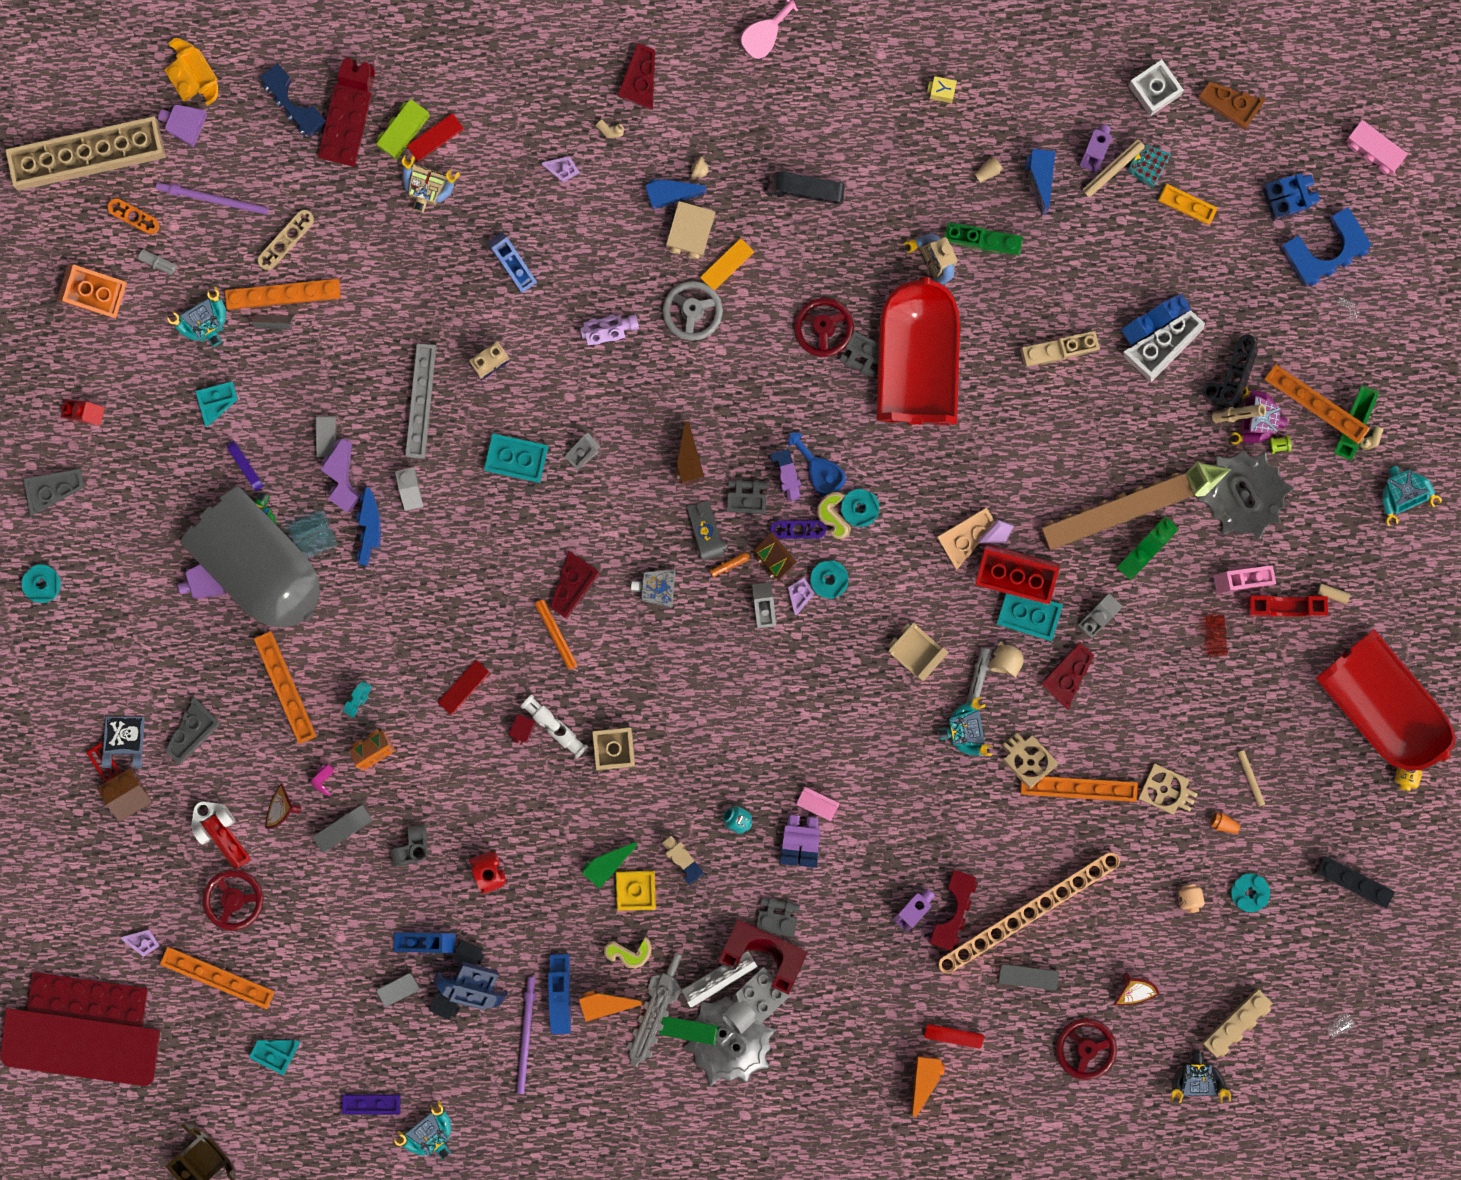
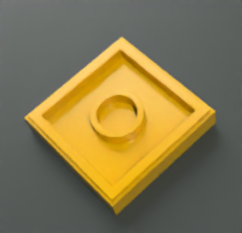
[616,871,656,911]

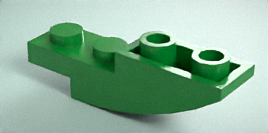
[945,222,1024,256]

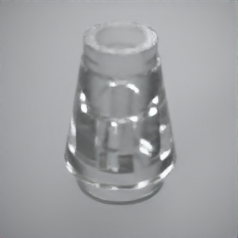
[1326,1012,1356,1038]

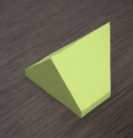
[1185,461,1231,497]

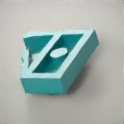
[195,381,238,427]
[249,1040,301,1075]

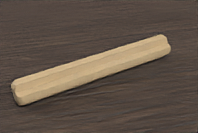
[1083,140,1145,197]

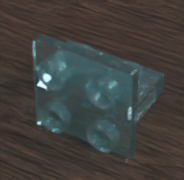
[289,511,338,559]

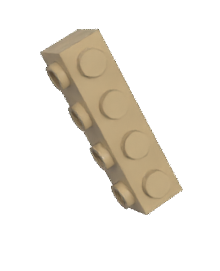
[1201,989,1273,1058]

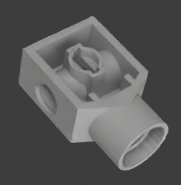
[722,967,790,1035]

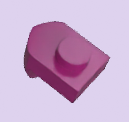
[310,764,336,796]

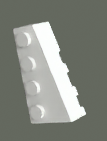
[1123,310,1205,382]

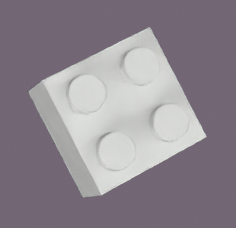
[1128,60,1184,116]

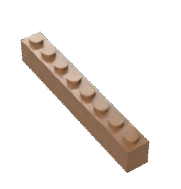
[1041,472,1193,551]

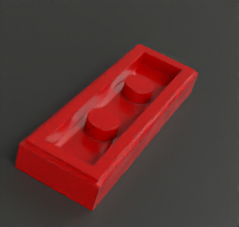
[407,113,464,162]
[202,814,251,870]

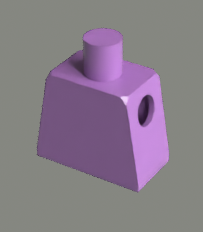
[158,105,207,148]
[1080,124,1112,173]
[178,565,226,599]
[893,889,935,932]

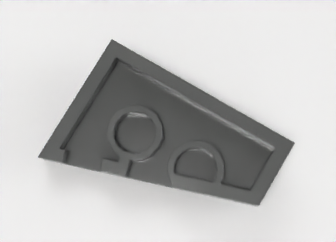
[24,469,85,516]
[166,697,221,765]

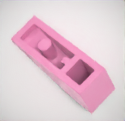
[1213,565,1276,594]

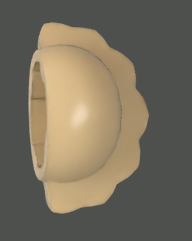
[691,157,709,179]

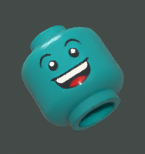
[723,806,752,834]

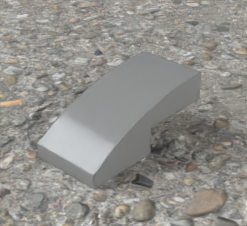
[316,416,337,457]

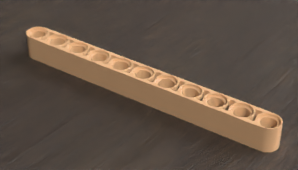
[938,853,1120,973]

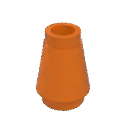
[1210,812,1241,834]

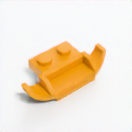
[164,38,218,106]

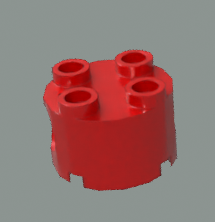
[469,851,506,895]

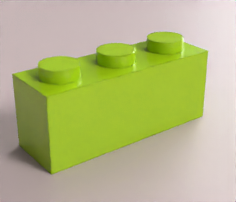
[376,99,430,161]

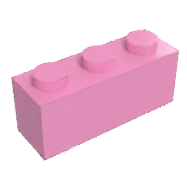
[1346,120,1408,175]

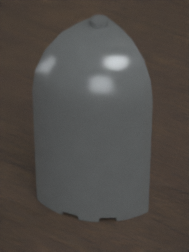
[180,486,320,628]

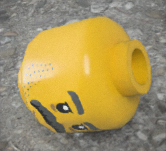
[1394,768,1422,791]

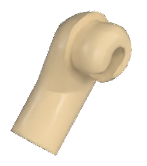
[596,120,624,138]

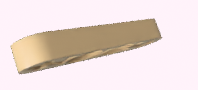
[258,210,314,270]

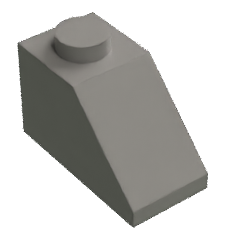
[395,467,424,511]
[752,582,776,629]

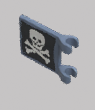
[102,717,145,768]

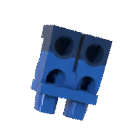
[1262,173,1320,222]

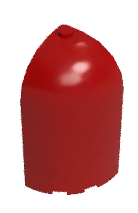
[877,277,960,425]
[1316,629,1456,771]

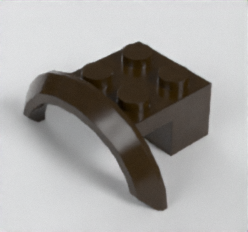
[165,1124,235,1180]

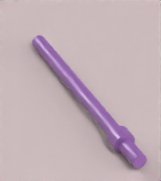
[156,182,269,215]
[517,977,536,1094]

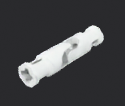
[521,695,588,759]

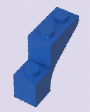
[1121,294,1191,345]

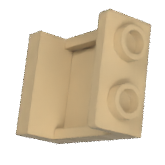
[666,201,716,260]
[888,623,949,682]

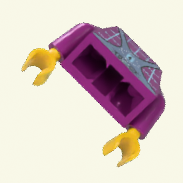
[1231,387,1288,445]

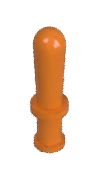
[710,552,750,578]

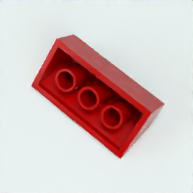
[975,544,1060,605]

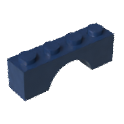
[260,63,326,138]

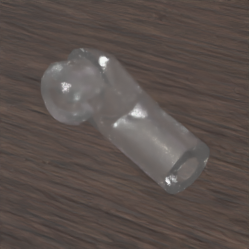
[1336,296,1359,322]

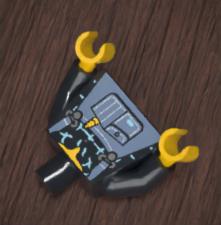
[1170,1052,1231,1103]

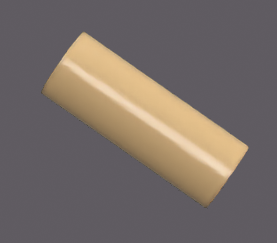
[1317,584,1350,605]

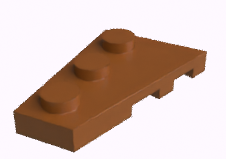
[1198,82,1266,130]

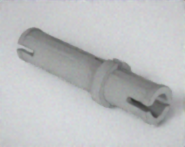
[966,647,993,703]

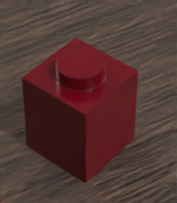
[509,714,536,745]

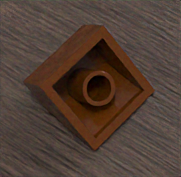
[97,768,153,822]

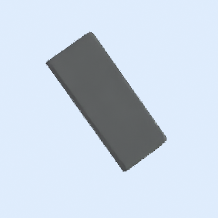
[998,964,1059,991]

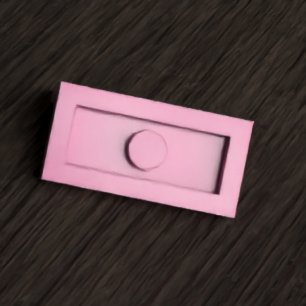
[796,787,840,821]

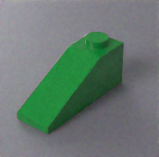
[582,842,638,889]

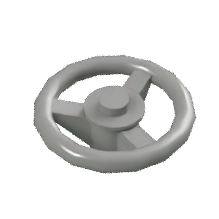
[662,281,723,341]

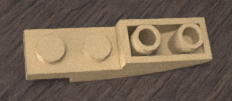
[1020,331,1100,367]

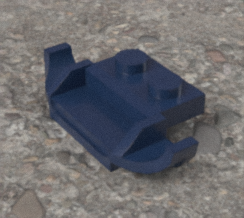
[433,961,508,1010]

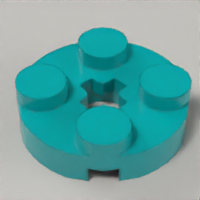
[841,489,880,528]
[810,561,849,599]
[22,565,61,603]
[342,680,373,718]
[1231,874,1270,912]

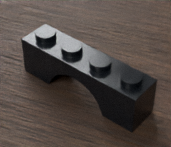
[1313,856,1395,909]
[428,939,485,1020]

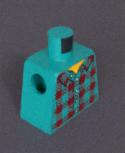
[1127,145,1171,189]

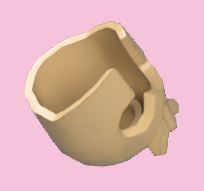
[988,641,1024,678]

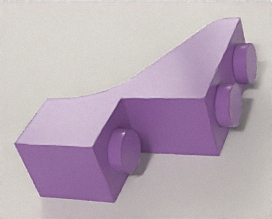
[321,438,361,512]

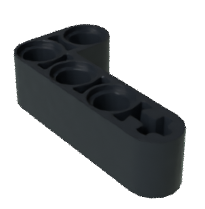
[766,172,845,204]
[1202,334,1259,408]

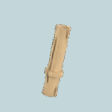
[1212,404,1266,423]

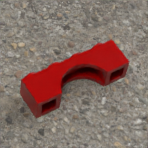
[1247,596,1328,617]

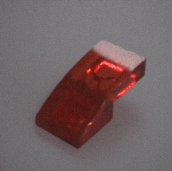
[1205,615,1228,657]

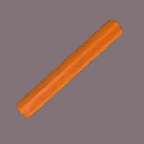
[535,599,577,670]

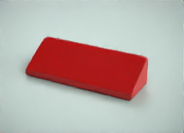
[438,660,490,715]
[924,1024,985,1049]

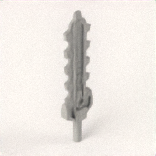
[627,953,682,1067]

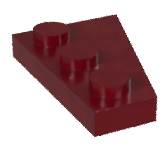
[617,43,655,110]
[550,551,600,619]
[1040,642,1094,710]

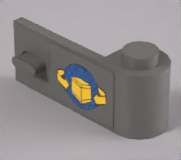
[687,500,727,561]

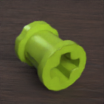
[1269,435,1291,454]

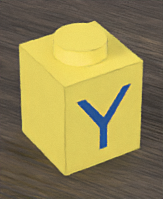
[927,76,957,103]

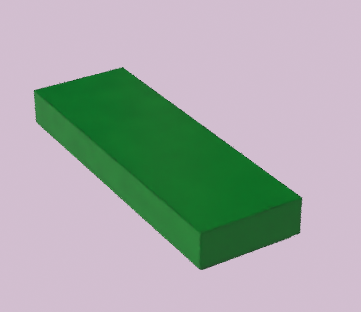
[659,1016,718,1045]

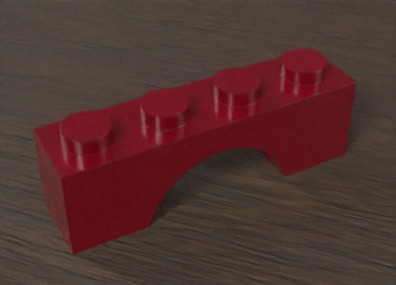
[929,870,978,951]

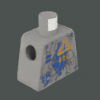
[631,570,675,608]

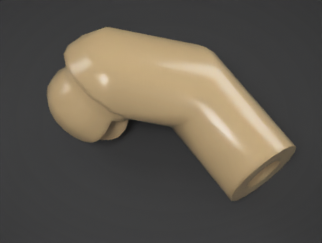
[1359,426,1384,450]

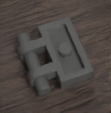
[839,331,879,378]
[727,479,767,514]
[757,897,800,937]

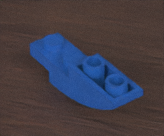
[356,487,381,567]
[548,954,571,1034]

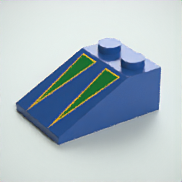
[1025,149,1056,215]

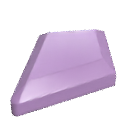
[542,156,579,183]
[978,519,1014,543]
[788,578,815,615]
[121,930,160,957]

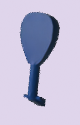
[788,432,846,497]

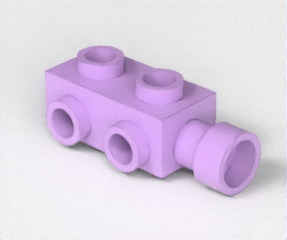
[580,314,639,346]

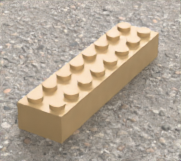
[6,116,166,191]

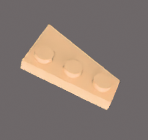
[937,508,995,570]

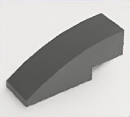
[312,805,373,854]

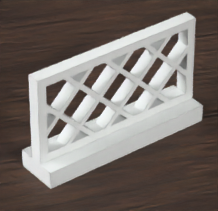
[681,951,758,1007]

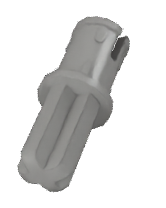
[138,249,176,275]

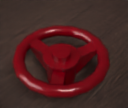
[794,297,854,357]
[202,869,264,931]
[1055,1018,1117,1081]

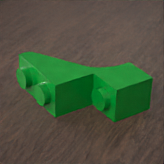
[1334,385,1379,461]
[1117,516,1179,581]

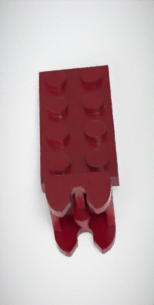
[318,57,375,167]

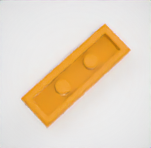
[1158,183,1218,225]
[700,238,754,290]

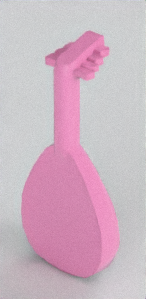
[740,0,798,59]

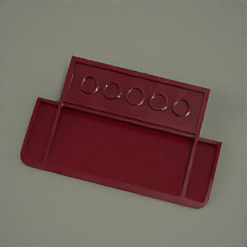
[1,972,161,1086]

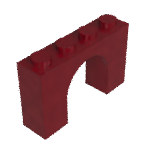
[718,919,808,995]

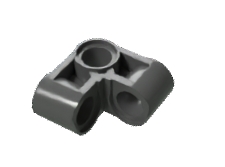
[390,824,429,867]

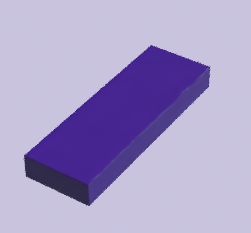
[342,1095,401,1115]

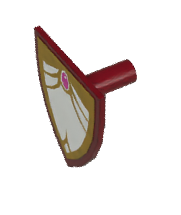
[265,783,301,829]
[1113,973,1160,1005]

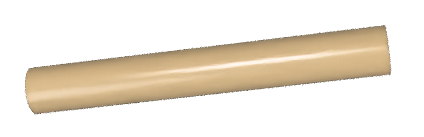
[1237,750,1265,807]

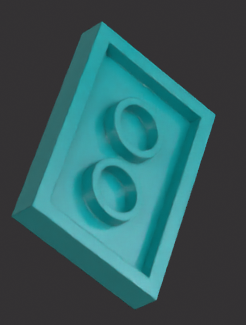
[484,433,549,483]
[996,593,1063,642]

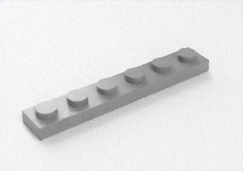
[405,344,437,459]

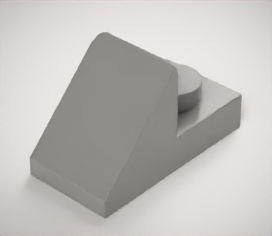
[565,433,600,470]

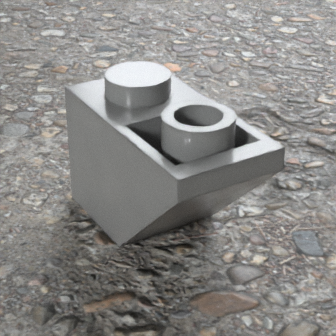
[1078,594,1123,638]

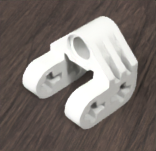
[191,802,236,845]

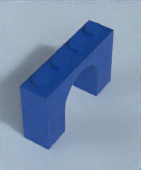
[1281,207,1372,287]

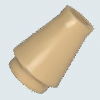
[975,157,1003,183]

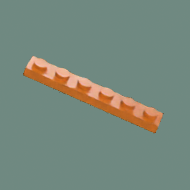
[225,279,341,310]
[1264,364,1370,444]
[254,631,317,744]
[1020,775,1138,802]
[160,947,275,1009]

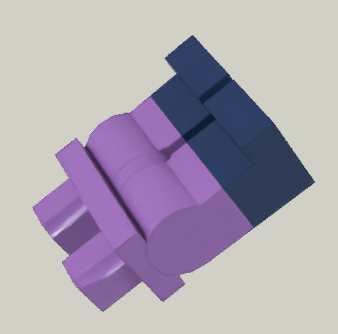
[770,449,801,502]
[780,815,820,868]

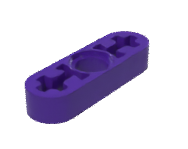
[226,440,264,491]
[771,521,826,539]

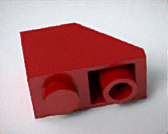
[61,399,105,426]

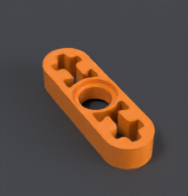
[108,199,159,235]

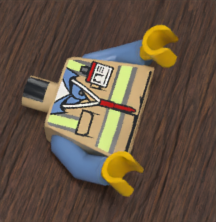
[402,155,460,213]
[903,233,957,285]

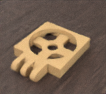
[1002,733,1058,789]
[1138,764,1198,815]

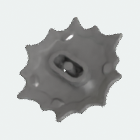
[1198,450,1295,539]
[683,996,776,1086]

